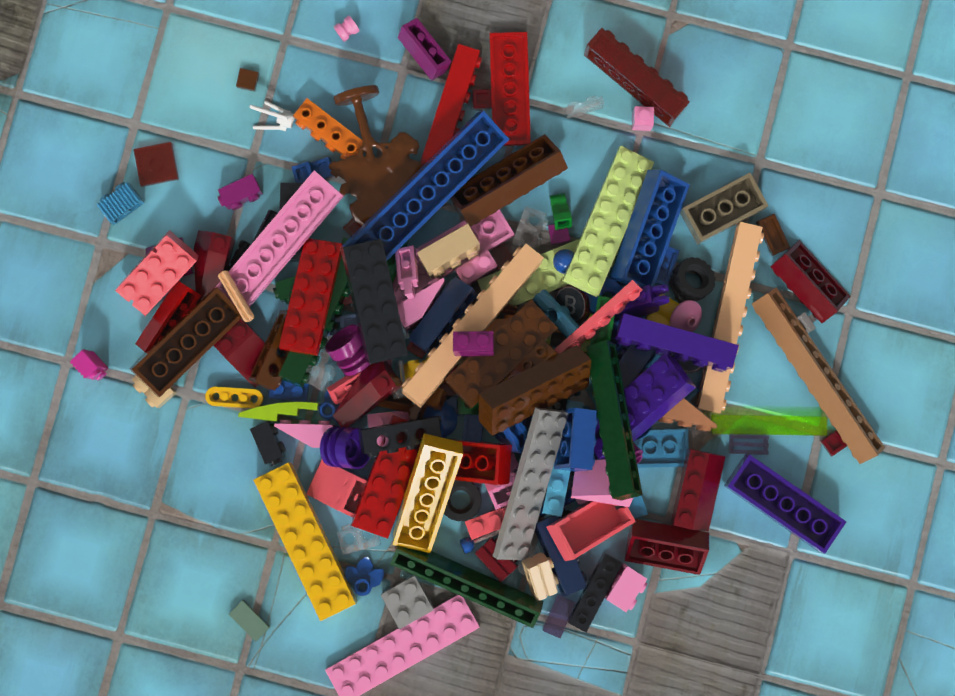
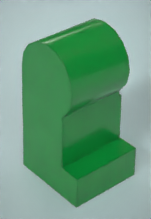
[549,193,572,230]

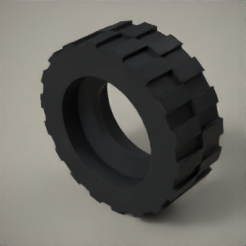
[671,257,716,302]
[444,480,482,522]

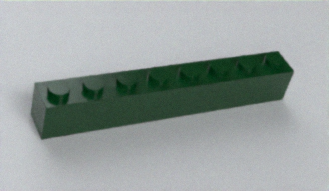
[279,237,350,388]
[586,340,642,501]
[390,546,544,628]

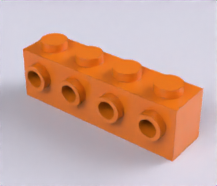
[293,98,365,160]

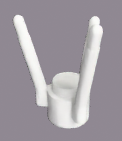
[250,101,294,131]

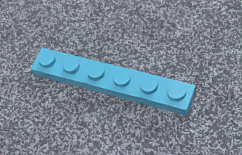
[542,400,584,517]

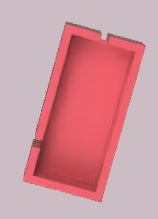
[115,230,199,316]
[546,501,636,561]

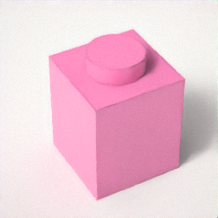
[632,106,654,131]

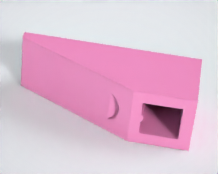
[274,420,335,448]

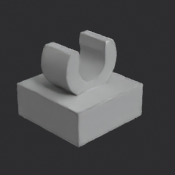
[797,312,816,333]

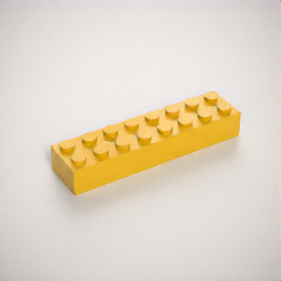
[253,462,358,621]

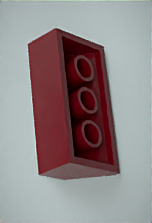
[770,240,851,323]
[671,448,726,532]
[624,519,709,575]

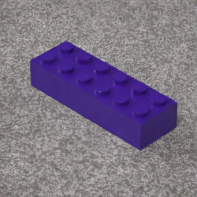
[614,313,739,373]
[594,354,696,460]
[724,454,846,554]

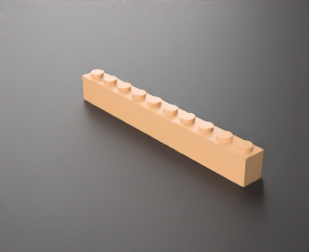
[695,222,764,414]
[402,244,544,408]

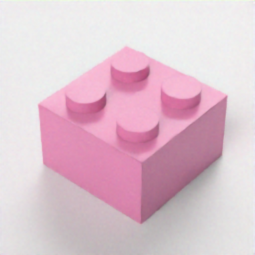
[605,563,647,612]

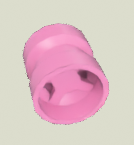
[333,16,360,42]

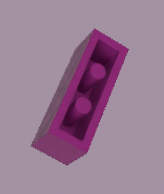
[398,18,451,81]

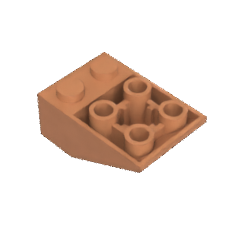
[658,399,717,432]

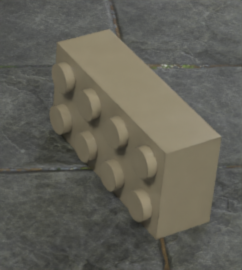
[680,173,769,245]

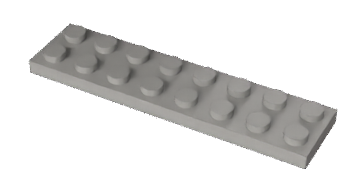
[493,407,569,560]

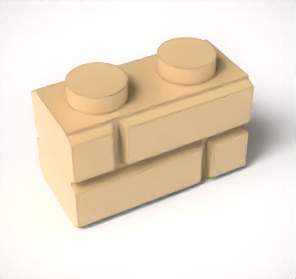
[522,552,559,601]

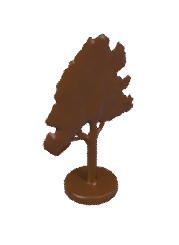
[329,85,422,225]

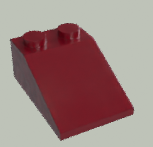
[213,319,274,388]

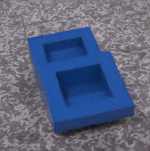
[291,157,334,183]

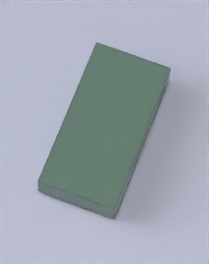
[229,600,270,642]

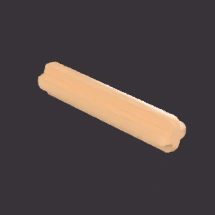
[218,270,254,322]

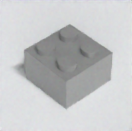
[381,575,434,629]

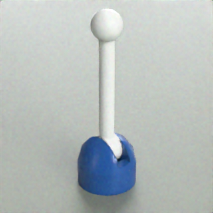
[459,529,500,554]

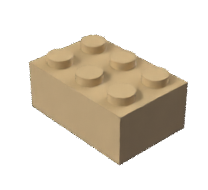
[417,224,480,279]

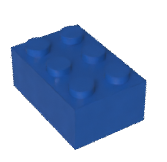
[554,408,598,472]

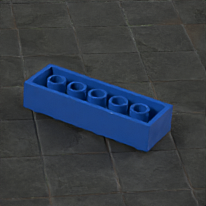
[610,170,690,287]

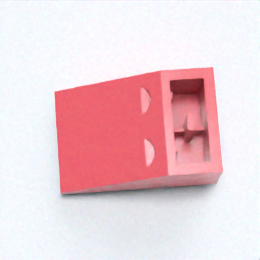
[306,460,368,517]

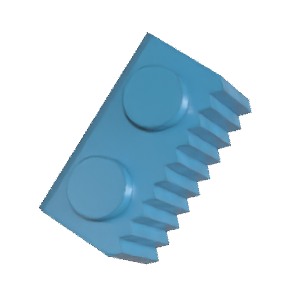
[97,182,144,225]

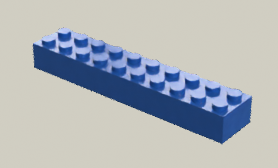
[342,111,509,260]

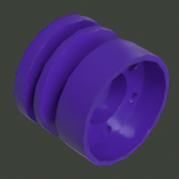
[320,426,370,469]

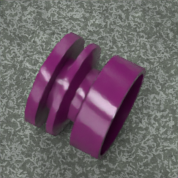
[325,324,370,376]

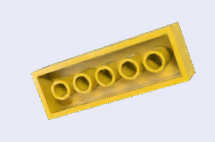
[393,434,463,553]

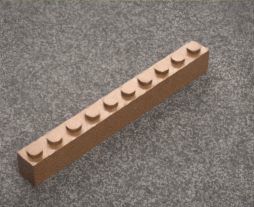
[752,287,885,464]

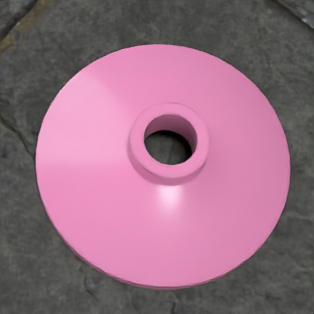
[670,300,702,332]

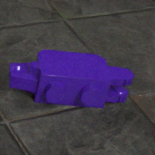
[615,284,670,317]

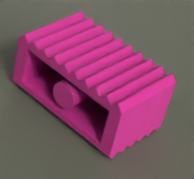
[70,349,108,381]

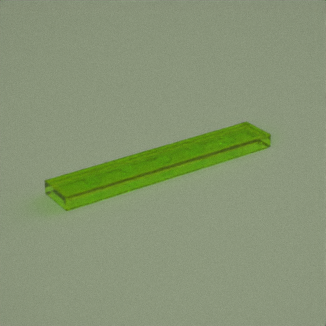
[711,415,827,436]

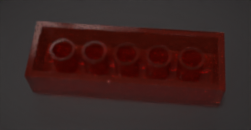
[584,28,690,128]

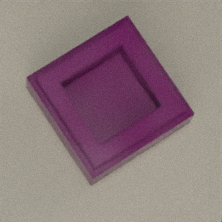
[548,222,570,245]

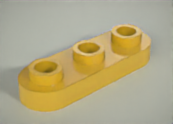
[205,387,264,408]

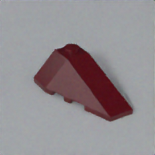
[193,230,236,304]
[333,360,403,428]

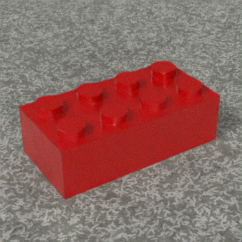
[445,438,512,485]

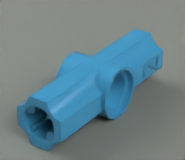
[533,289,580,338]

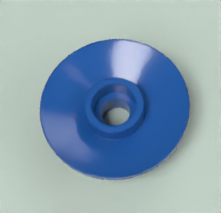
[423,402,457,438]

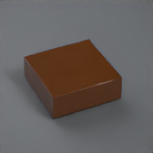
[236,68,259,92]

